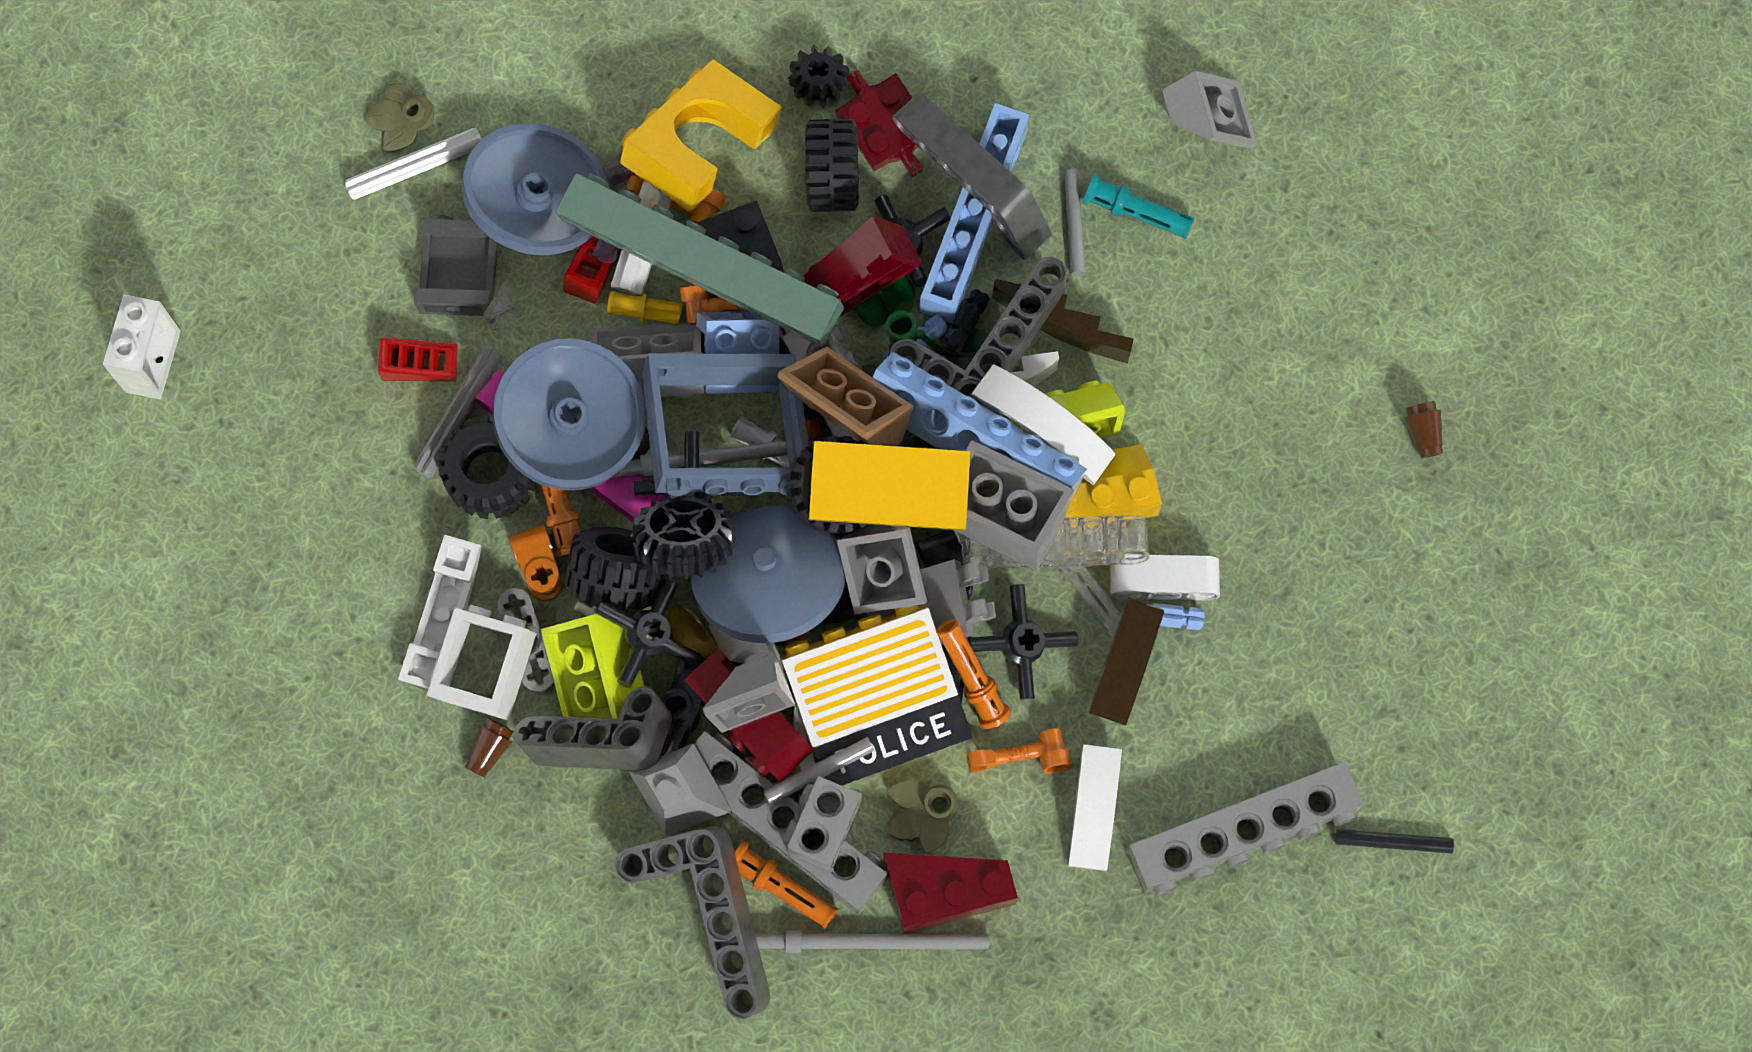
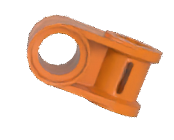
[508,524,563,602]

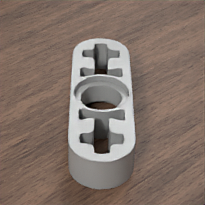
[497,588,555,695]

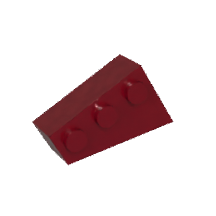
[803,216,923,318]
[684,648,814,782]
[884,852,1018,933]

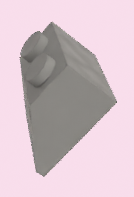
[837,525,927,614]

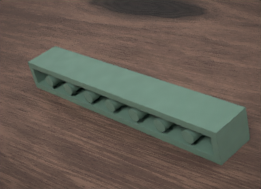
[555,173,844,348]

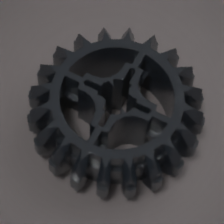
[631,494,736,580]

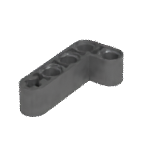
[513,687,672,770]

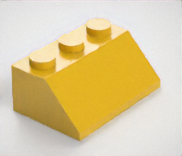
[1057,444,1162,536]

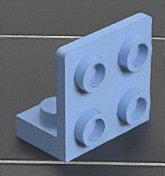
[696,310,779,394]

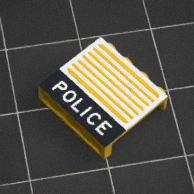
[780,604,973,786]

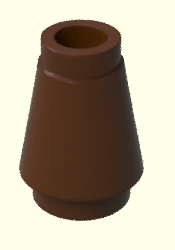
[1404,401,1443,458]
[465,717,514,778]

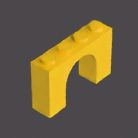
[620,59,782,212]

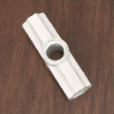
[611,181,672,296]

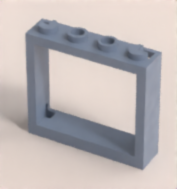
[641,353,809,496]

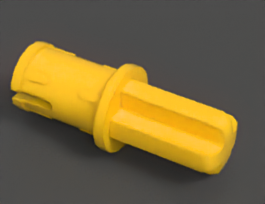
[607,291,682,324]

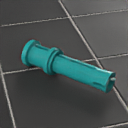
[1082,173,1195,239]

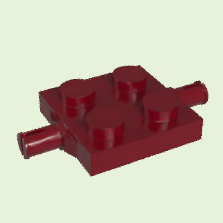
[835,70,924,177]

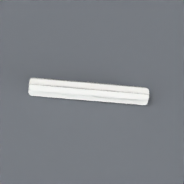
[345,128,482,199]

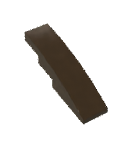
[992,279,1134,364]

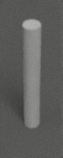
[1064,169,1085,276]
[764,737,875,805]

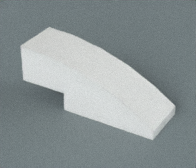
[1068,744,1122,871]

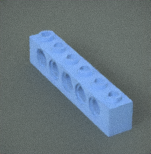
[920,103,1029,324]
[872,352,1087,501]

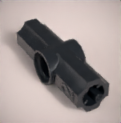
[659,656,706,757]

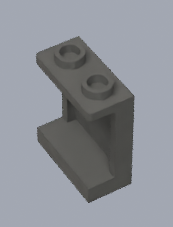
[414,215,498,316]

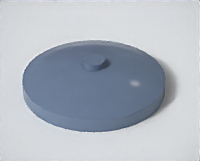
[462,123,609,255]
[492,338,646,490]
[691,506,846,643]

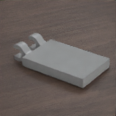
[859,559,996,644]

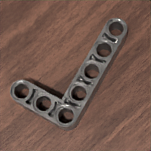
[892,92,1052,260]
[890,256,1067,409]
[614,826,770,1019]

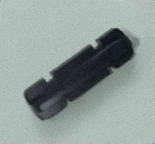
[943,289,989,354]

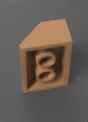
[778,346,914,446]

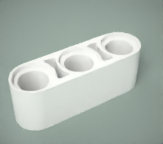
[1110,554,1220,601]

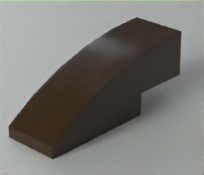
[1090,597,1164,726]

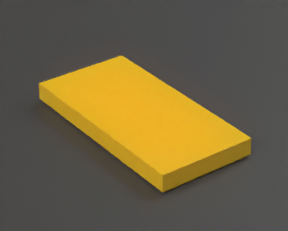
[809,441,971,530]

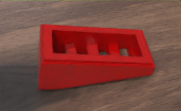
[563,236,621,304]
[378,338,458,382]

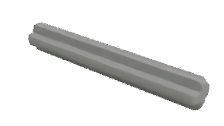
[414,345,502,478]

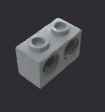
[783,776,862,872]

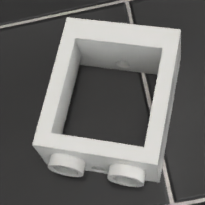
[103,294,181,400]
[426,605,537,721]

